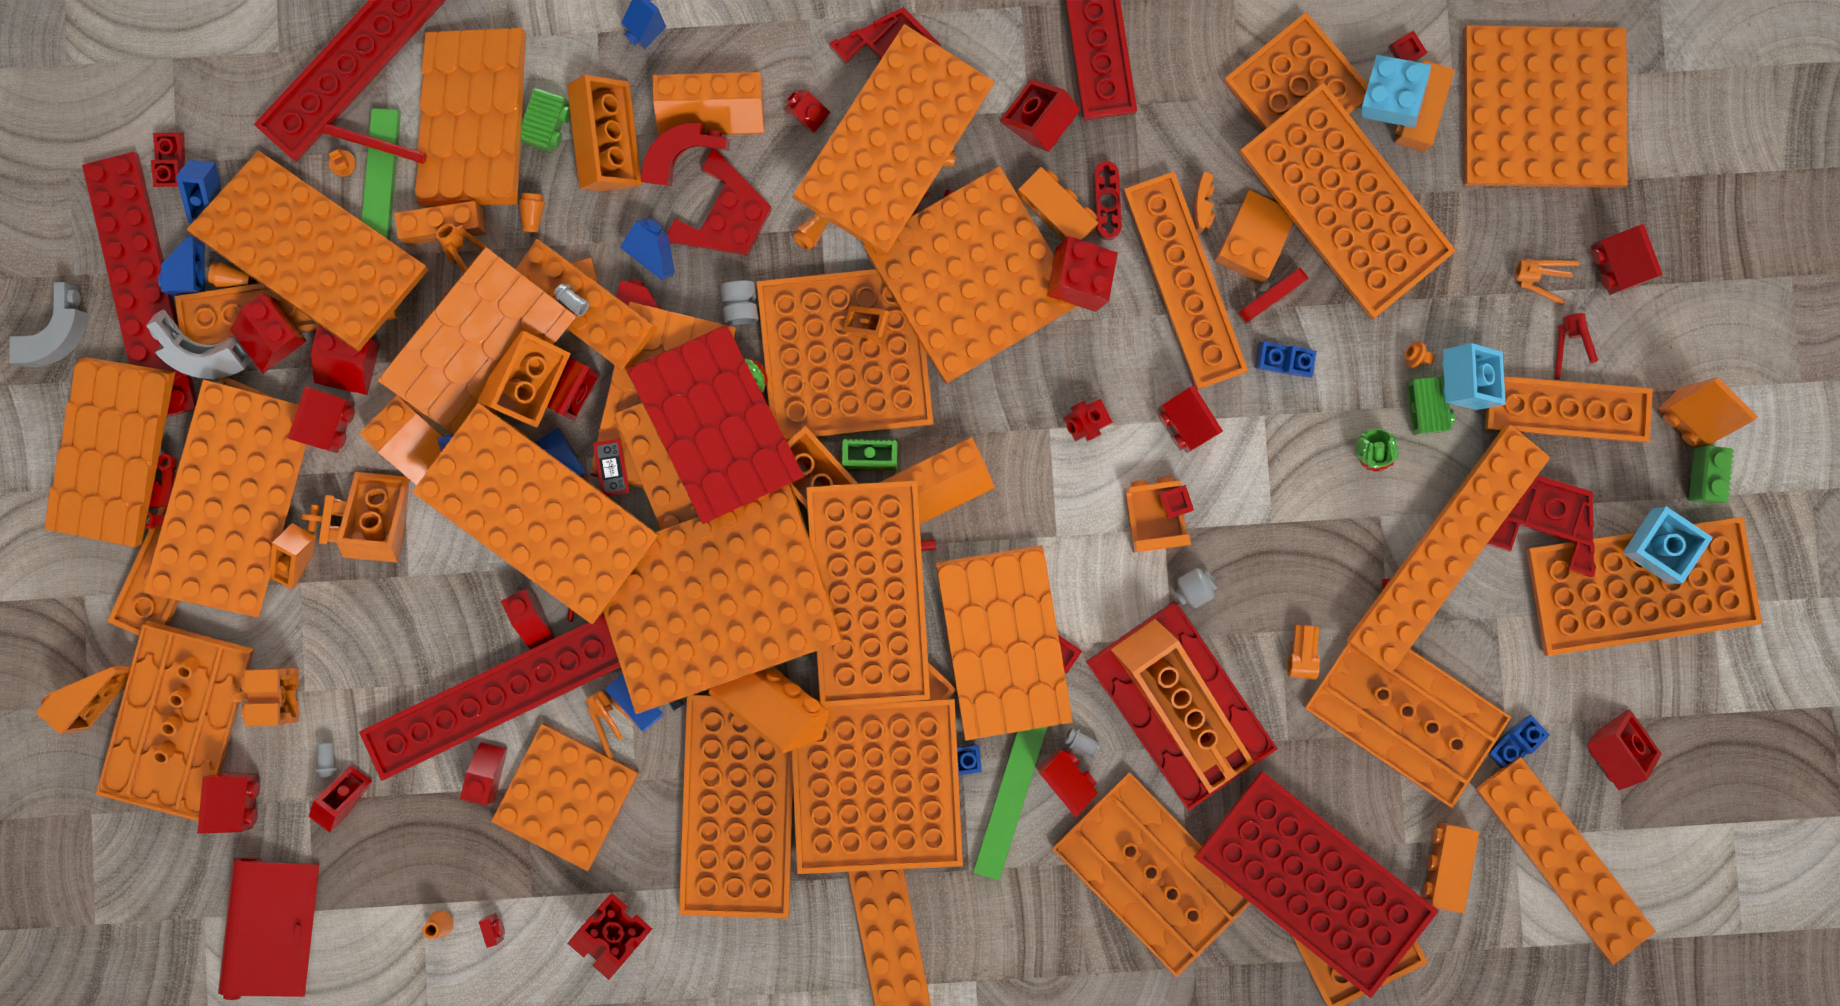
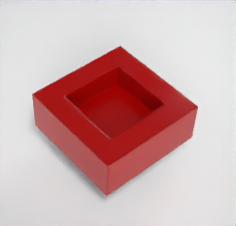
[1388,30,1428,62]
[1159,485,1194,519]
[479,913,505,948]

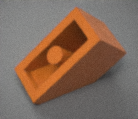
[269,523,316,590]

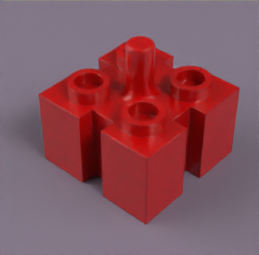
[567,892,653,980]

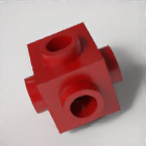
[1063,399,1113,442]

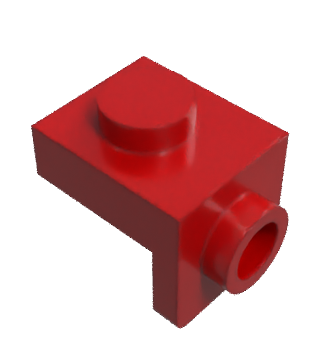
[783,90,831,133]

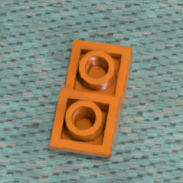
[1193,171,1215,234]

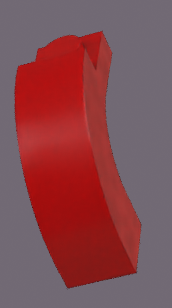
[641,123,730,186]

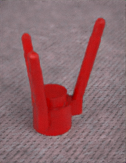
[1555,313,1598,380]

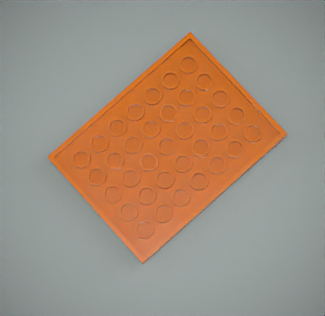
[603,484,844,714]

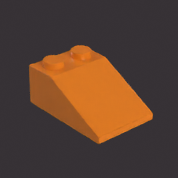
[1214,190,1293,284]
[478,330,571,428]
[1658,377,1758,448]
[359,395,446,485]
[336,472,410,563]
[35,665,131,734]

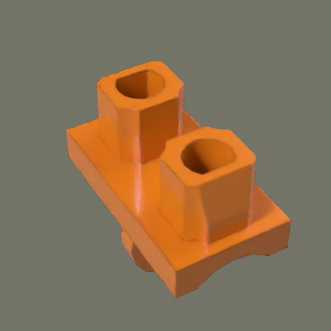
[301,495,347,544]

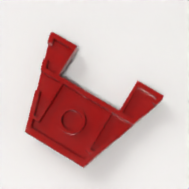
[829,7,941,64]
[667,148,772,256]
[1487,475,1595,578]

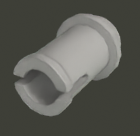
[553,284,589,317]
[1064,728,1101,758]
[314,743,338,777]

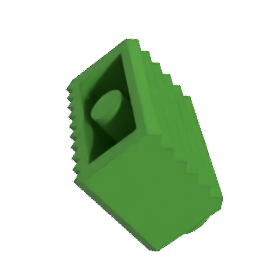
[520,88,570,154]
[1406,376,1455,435]
[842,438,897,471]
[1689,446,1735,504]

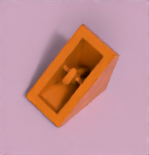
[842,306,890,343]

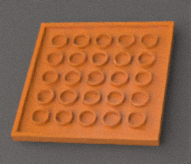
[1464,26,1628,188]
[862,166,1078,384]
[757,269,934,441]
[792,699,963,874]

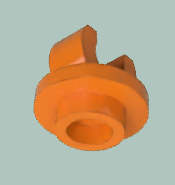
[328,149,356,177]
[1404,341,1436,368]

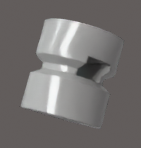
[720,281,759,325]

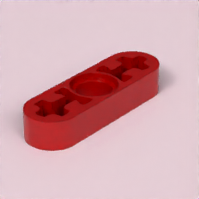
[1093,161,1122,241]
[1238,268,1309,324]

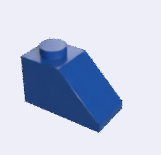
[621,0,666,49]
[176,160,221,223]
[620,218,675,280]
[158,237,205,296]

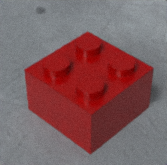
[1047,236,1118,312]

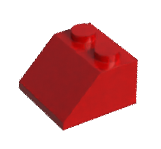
[1000,79,1080,152]
[1591,224,1663,295]
[230,293,307,373]
[311,327,380,395]
[547,357,600,422]
[1158,385,1223,453]
[287,386,355,453]
[1587,709,1662,790]
[1036,748,1098,817]
[197,771,260,834]

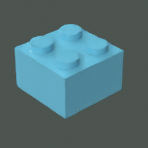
[1362,55,1431,128]
[1442,343,1506,410]
[1623,506,1713,584]

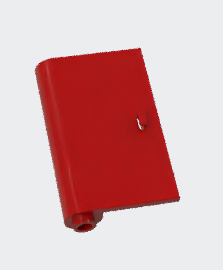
[218,857,319,1000]

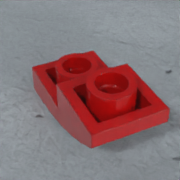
[151,133,185,187]

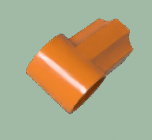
[1287,624,1320,680]

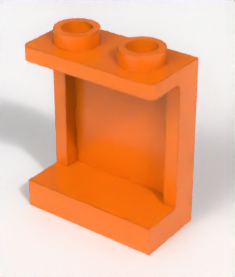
[1124,476,1191,553]

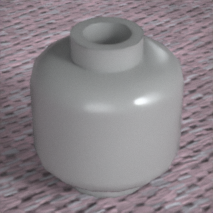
[1175,568,1218,608]

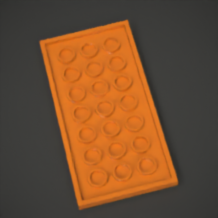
[792,24,995,256]
[1238,82,1456,319]
[186,150,429,352]
[143,379,307,618]
[412,403,660,625]
[806,480,930,707]
[1526,517,1763,656]
[679,694,794,919]

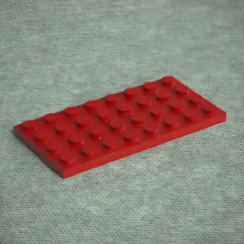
[1194,771,1439,999]

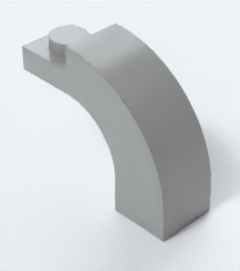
[9,282,89,367]
[146,310,251,379]

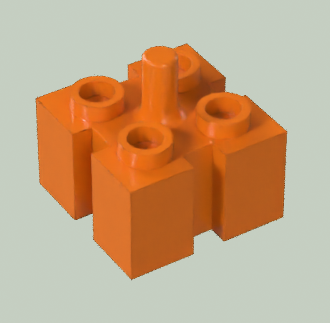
[232,667,299,726]

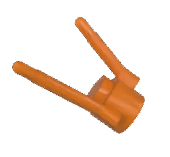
[435,223,493,273]
[1515,258,1580,305]
[586,690,635,759]

